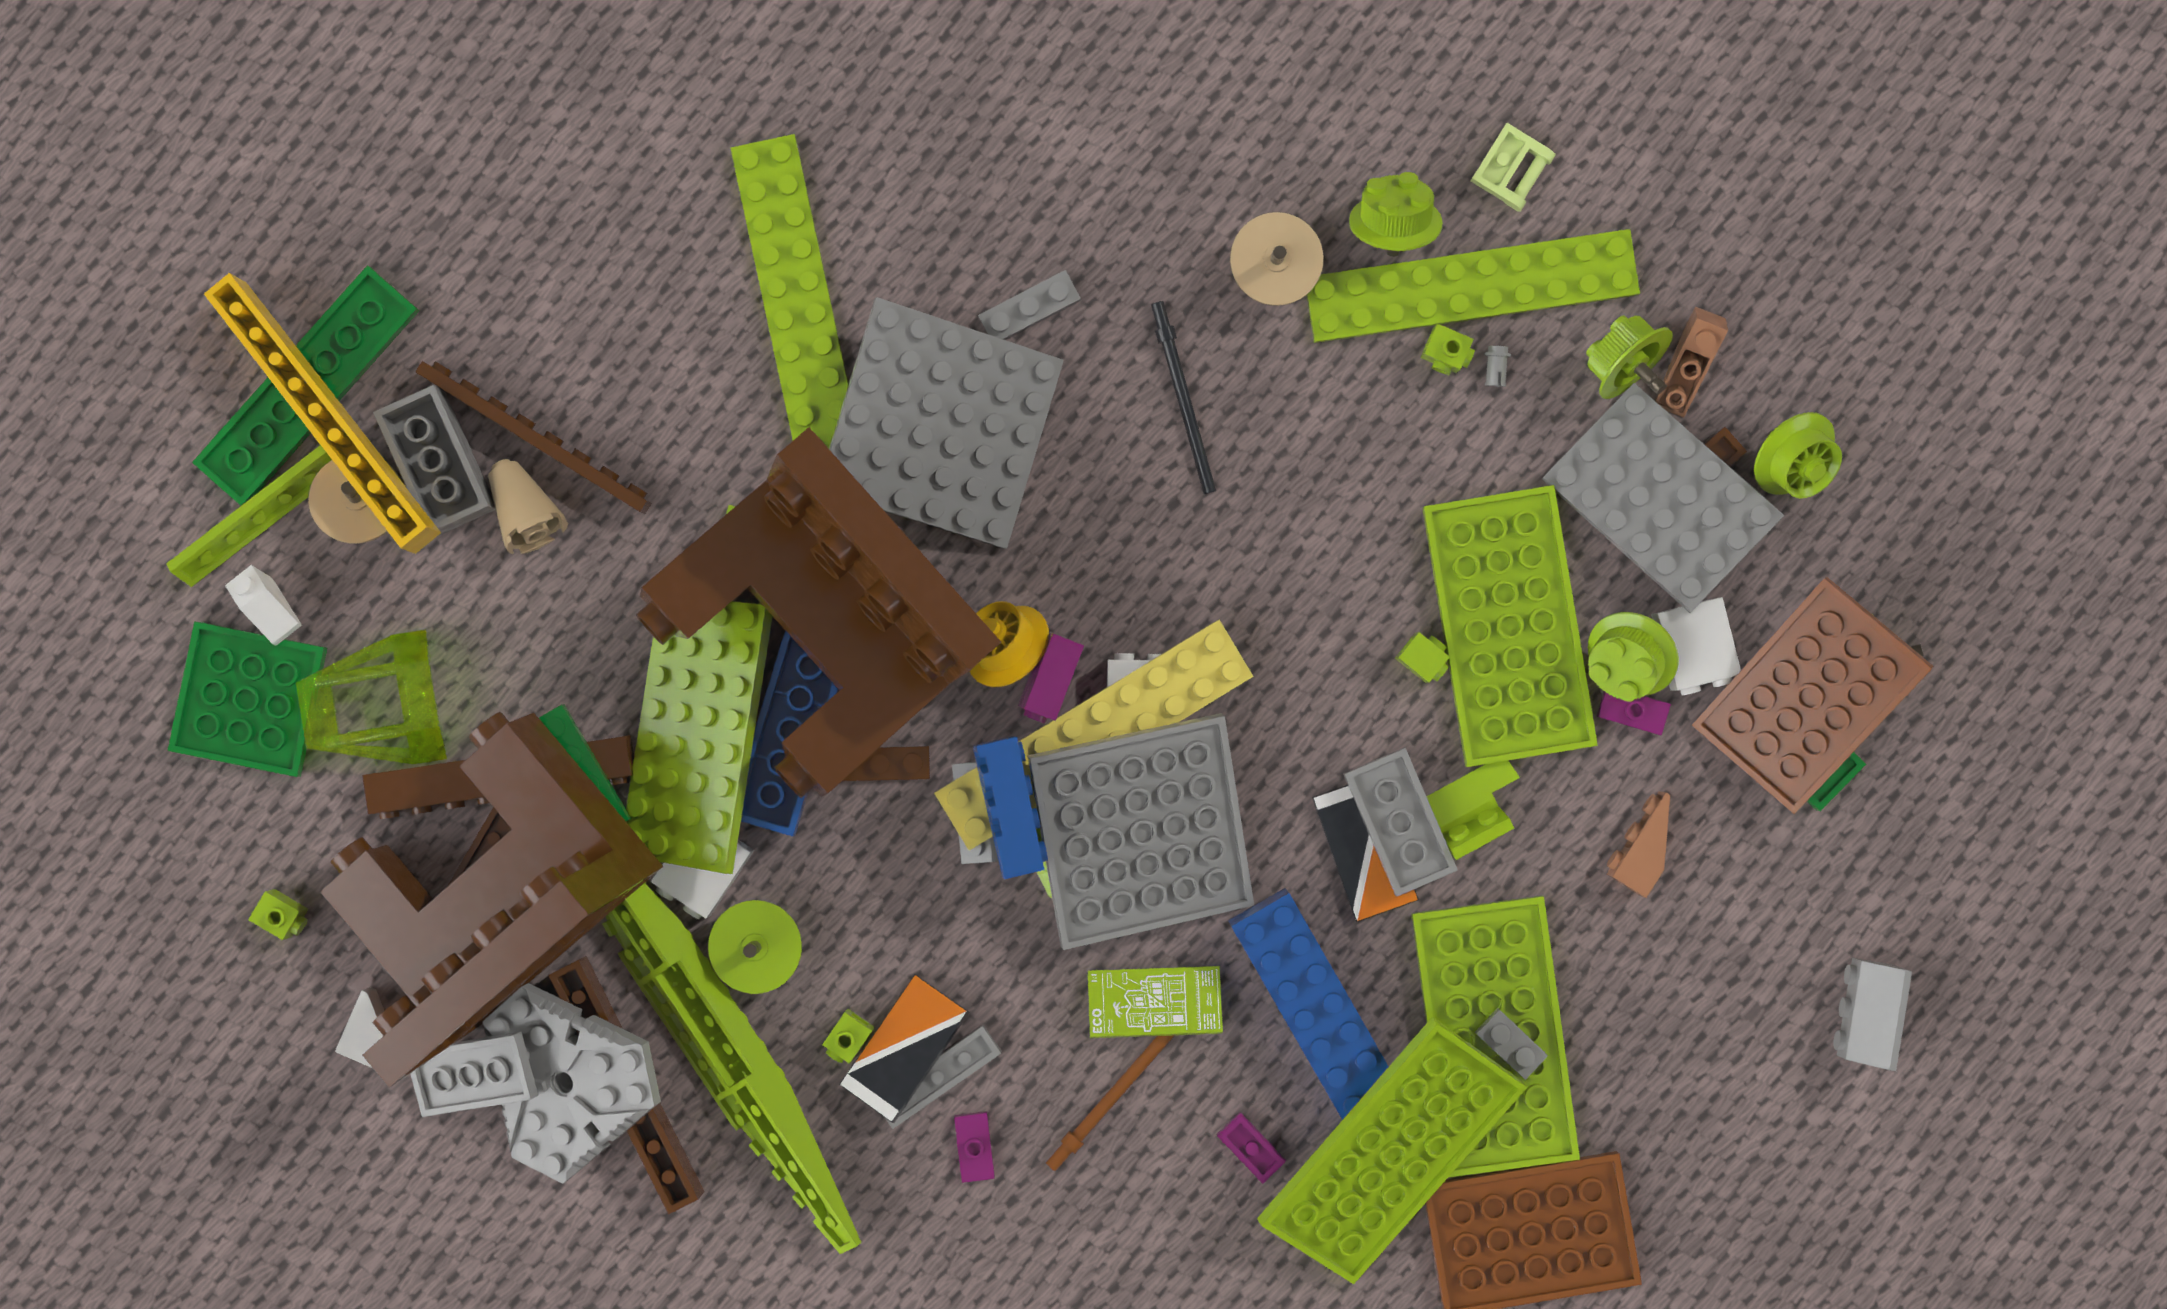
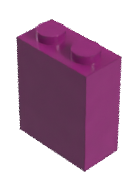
[1018,633,1084,724]

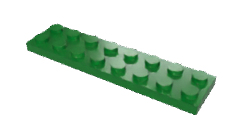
[192,265,420,506]

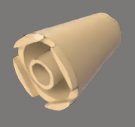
[488,459,568,554]

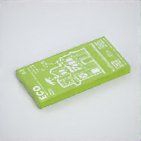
[1088,966,1223,1038]

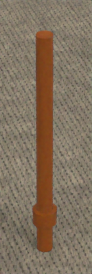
[1046,1035,1175,1171]

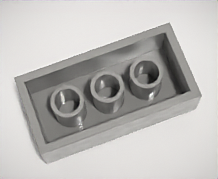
[373,385,496,536]

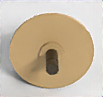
[1230,212,1323,306]
[309,460,400,544]

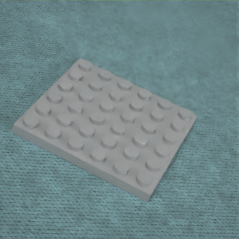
[829,297,1064,549]
[1027,713,1254,950]

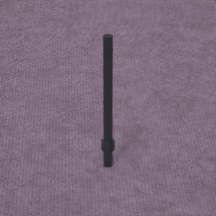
[1151,301,1216,495]

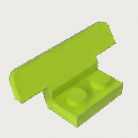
[1426,761,1520,860]

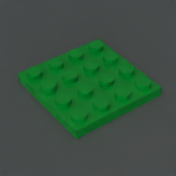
[167,621,328,777]

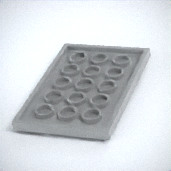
[1542,383,1784,613]

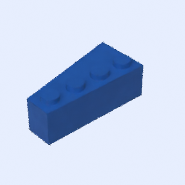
[972,736,1048,879]

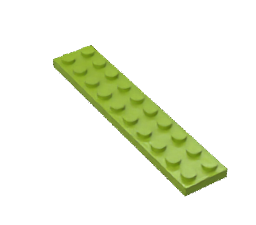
[730,134,849,449]
[1307,229,1640,343]

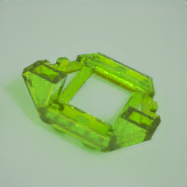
[296,629,447,765]

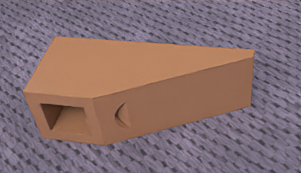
[1655,306,1728,418]
[1606,791,1670,898]

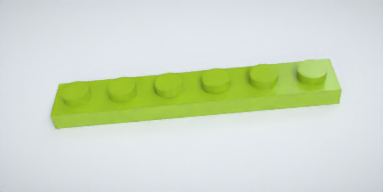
[166,445,332,587]

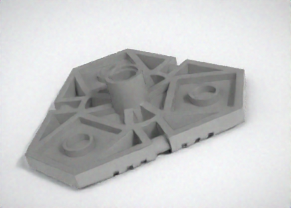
[483,983,661,1184]

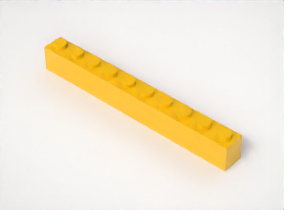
[204,273,441,554]

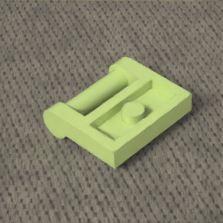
[1471,123,1556,212]

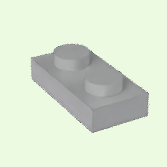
[1475,1008,1548,1080]

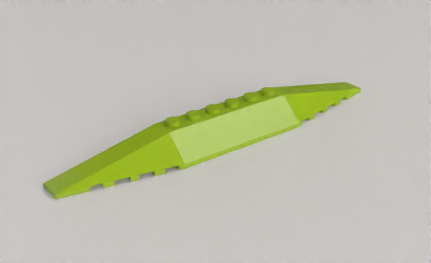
[602,883,862,1254]

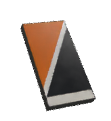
[1312,785,1419,922]
[839,974,970,1123]

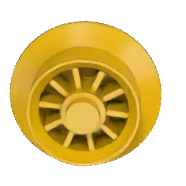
[969,601,1049,687]

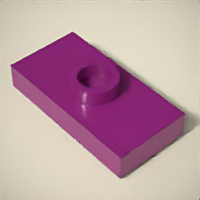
[1596,691,1671,736]
[954,1111,995,1183]
[1216,1112,1286,1184]

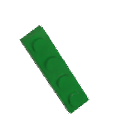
[539,704,631,822]

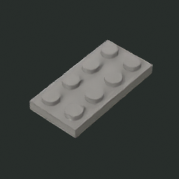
[1343,748,1458,896]
[410,1031,538,1117]

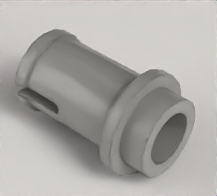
[1484,346,1511,387]

